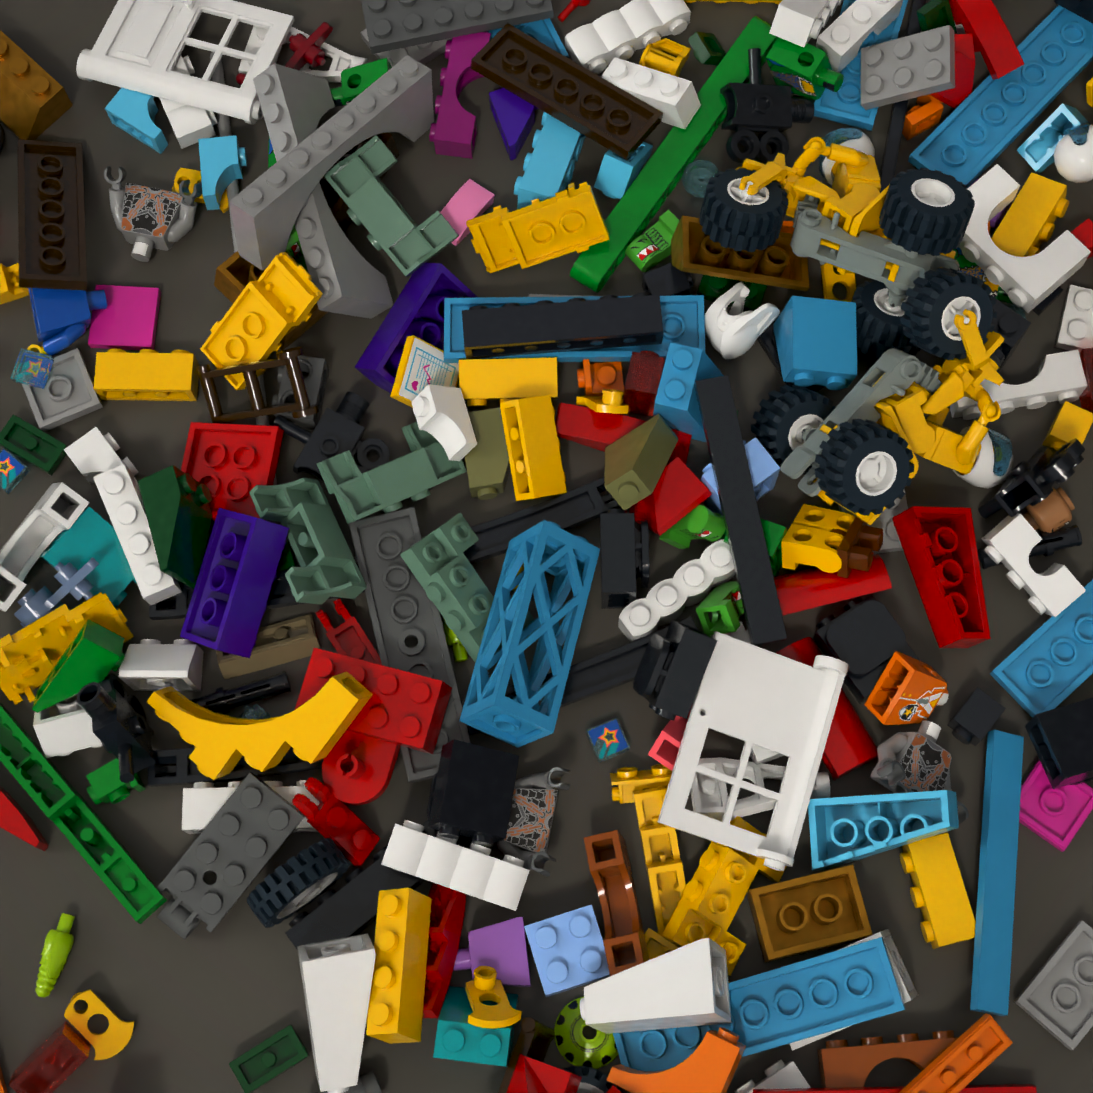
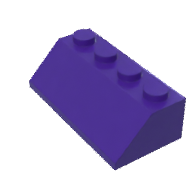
[355,263,478,393]
[180,508,289,658]

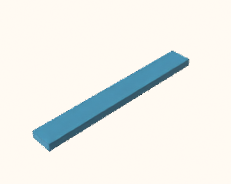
[970,729,1024,1016]

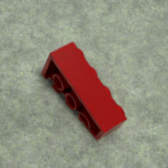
[892,506,991,648]

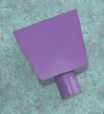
[453,917,531,987]

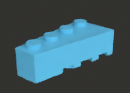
[514,112,586,209]
[808,790,959,871]

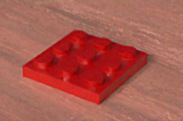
[181,422,284,521]

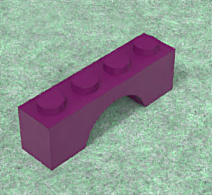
[429,32,491,159]

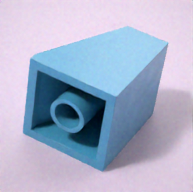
[774,295,857,390]
[653,342,724,443]

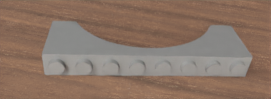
[229,55,434,271]
[253,63,394,319]

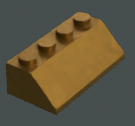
[0,30,73,140]
[671,215,809,291]

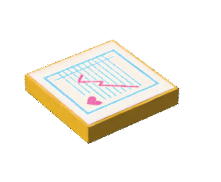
[390,335,459,408]

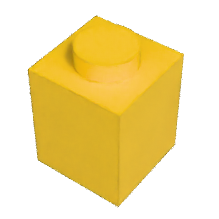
[1042,401,1093,451]

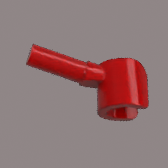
[557,0,591,22]

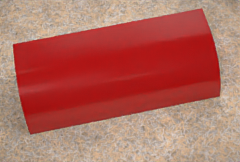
[774,553,892,616]
[776,637,878,781]

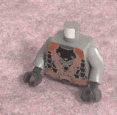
[103,166,202,262]
[870,720,969,825]
[497,767,570,877]

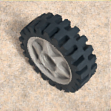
[246,838,350,928]

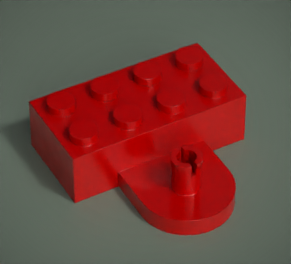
[295,648,452,805]

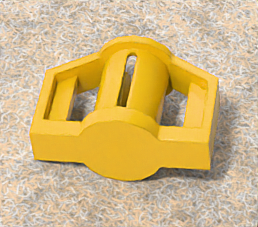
[639,38,691,77]

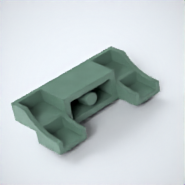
[324,135,459,277]
[317,421,467,524]
[249,477,367,605]
[400,512,534,663]

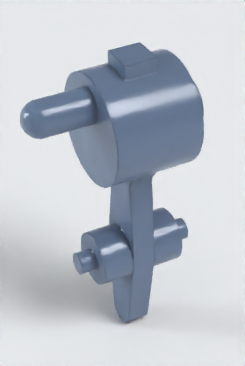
[14,557,99,628]

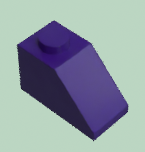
[489,88,538,161]

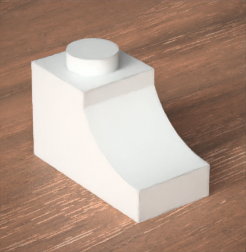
[411,384,477,461]

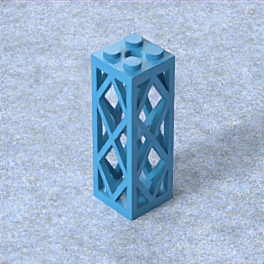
[459,520,600,748]

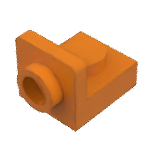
[902,94,944,140]
[577,359,624,396]

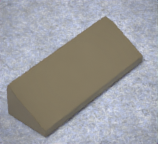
[216,614,321,679]

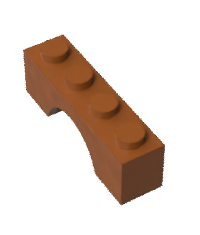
[584,830,649,976]
[817,1030,959,1088]

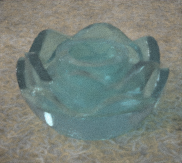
[682,160,719,198]

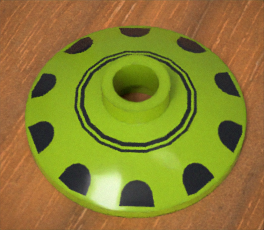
[554,997,618,1069]

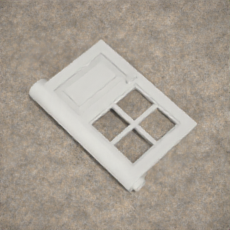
[76,0,294,125]
[657,631,849,871]

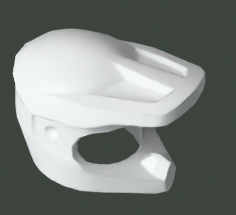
[704,282,780,360]

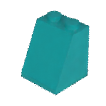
[40,506,137,608]
[433,986,518,1067]

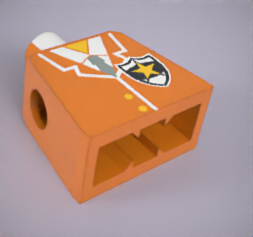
[864,651,949,725]

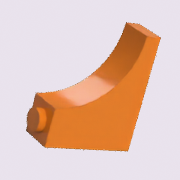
[606,1027,746,1093]

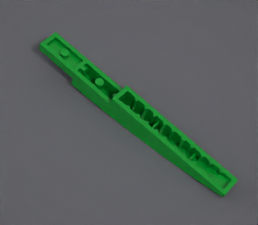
[0,703,167,924]

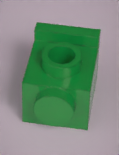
[86,758,146,805]

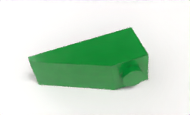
[32,619,125,713]

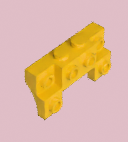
[662,816,787,976]

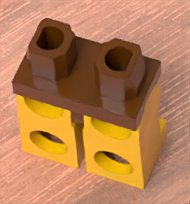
[781,504,883,578]

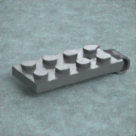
[157,772,305,940]

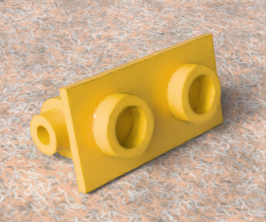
[610,764,672,804]

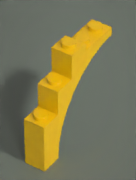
[146,672,373,780]

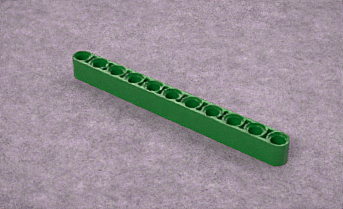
[570,16,778,293]

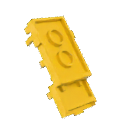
[466,181,610,273]
[200,252,323,391]
[0,592,134,705]

